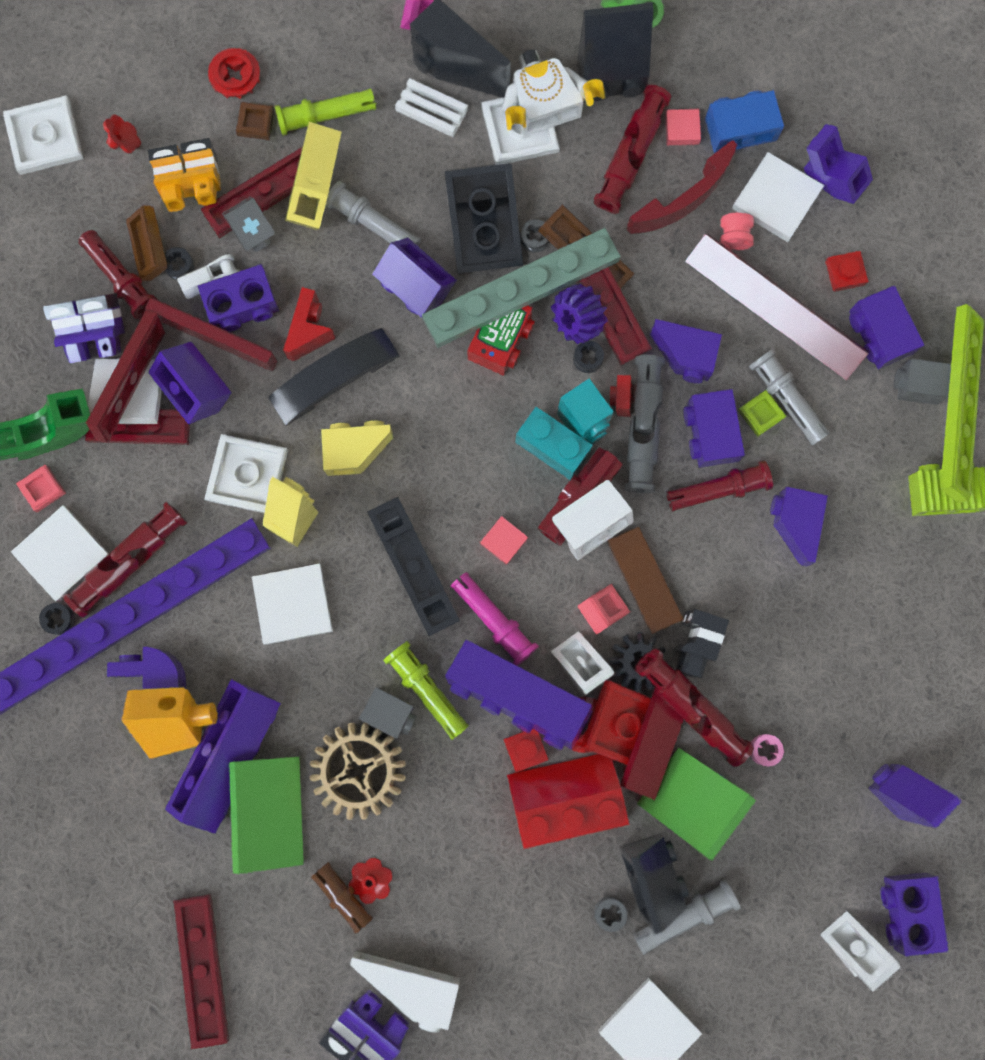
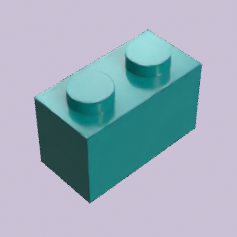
[557,378,613,445]
[515,407,593,480]

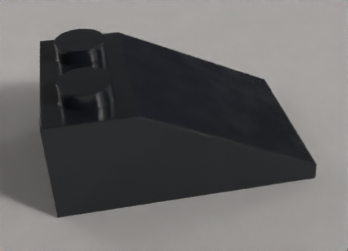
[410,0,511,98]
[577,3,653,101]
[444,162,523,274]
[619,834,689,935]

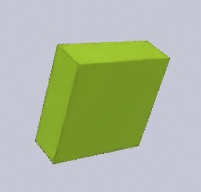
[738,390,786,437]

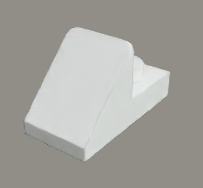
[820,911,901,992]

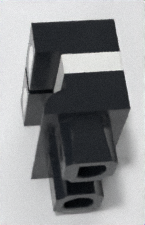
[673,609,729,678]

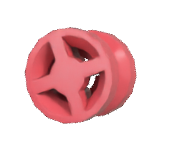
[720,213,754,250]

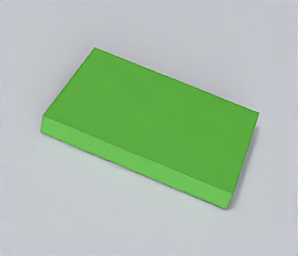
[637,747,756,861]
[229,757,304,874]

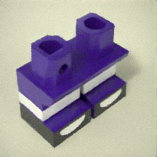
[43,293,125,363]
[319,990,410,1060]

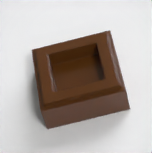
[236,102,275,140]

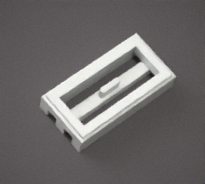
[395,78,468,137]

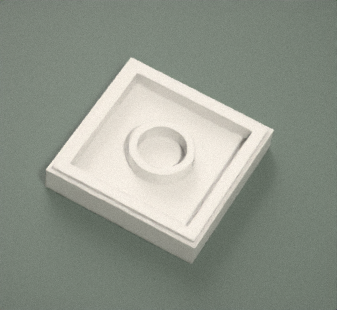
[3,96,84,175]
[481,97,560,164]
[732,152,824,242]
[88,359,162,424]
[205,434,288,513]
[11,505,109,603]
[252,563,333,645]
[598,977,702,1060]

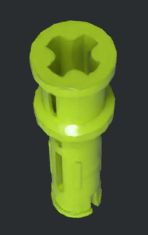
[275,88,376,136]
[383,641,469,740]

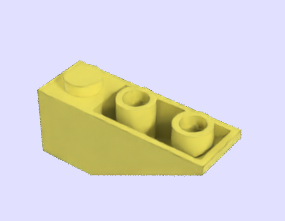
[285,122,341,230]
[263,476,319,547]

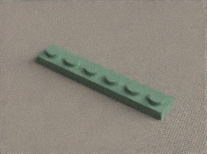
[422,228,621,348]

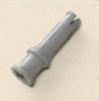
[325,181,421,246]
[749,348,830,445]
[632,879,741,955]

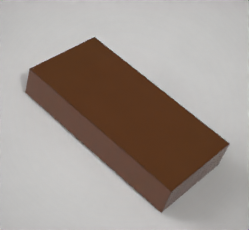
[126,205,168,281]

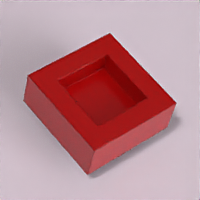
[825,251,869,292]
[610,375,632,417]
[503,729,548,773]

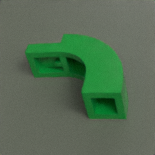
[0,388,90,461]

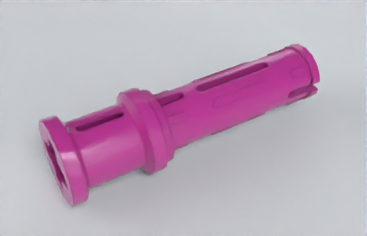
[451,572,539,666]

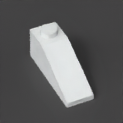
[350,951,460,1032]

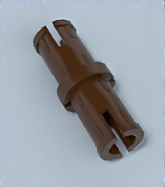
[310,862,373,934]

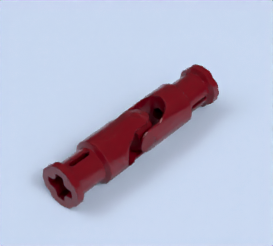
[593,85,672,214]
[62,501,188,618]
[635,649,754,767]

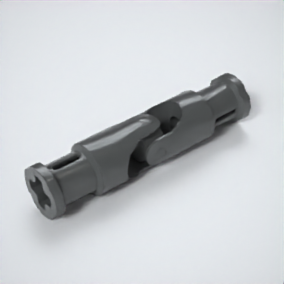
[624,355,665,494]

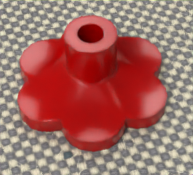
[103,114,141,153]
[349,858,393,904]

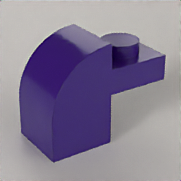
[803,124,873,204]
[107,647,186,689]

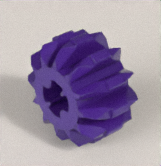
[551,284,608,344]

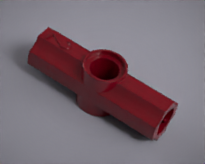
[537,447,623,547]

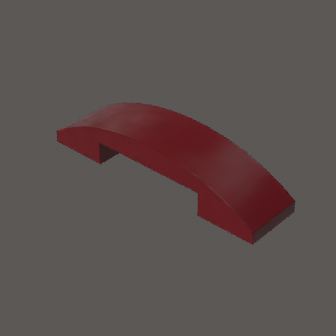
[627,140,737,234]

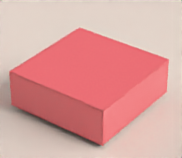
[665,109,701,145]
[16,464,66,513]
[480,516,528,565]

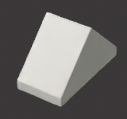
[551,631,615,695]

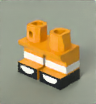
[147,138,221,212]

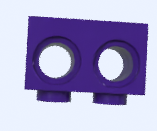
[198,264,280,333]
[880,872,949,956]

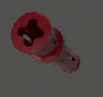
[78,230,159,319]
[666,460,773,512]

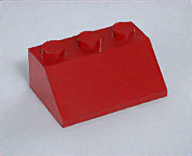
[507,754,630,849]

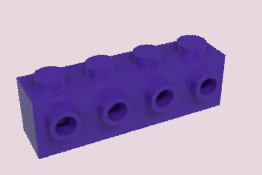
[445,640,592,750]
[165,679,281,834]

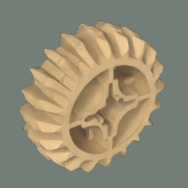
[310,723,406,820]

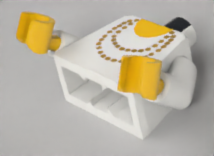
[502,50,606,137]

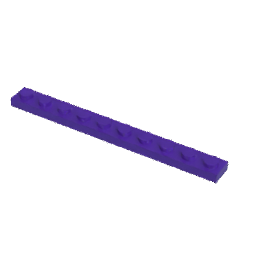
[0,518,271,715]

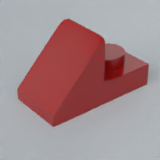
[283,287,335,361]

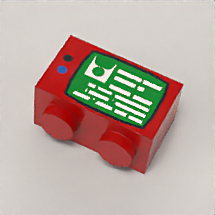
[467,305,535,376]

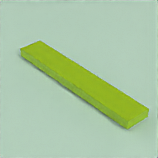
[940,304,984,503]

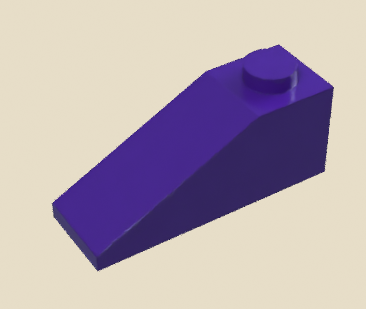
[868,764,962,828]

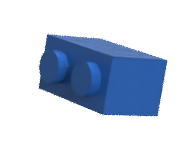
[705,90,784,153]

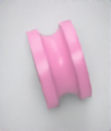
[751,734,784,767]

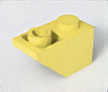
[321,421,393,476]

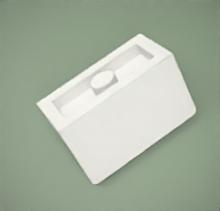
[552,480,634,561]

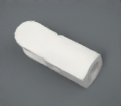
[177,254,240,299]

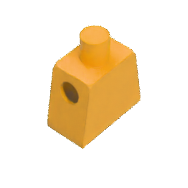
[121,687,218,758]

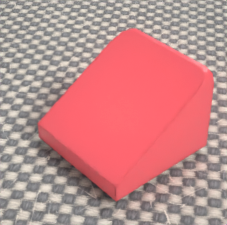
[578,584,630,634]

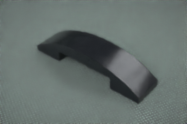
[268,328,400,426]
[367,497,460,636]

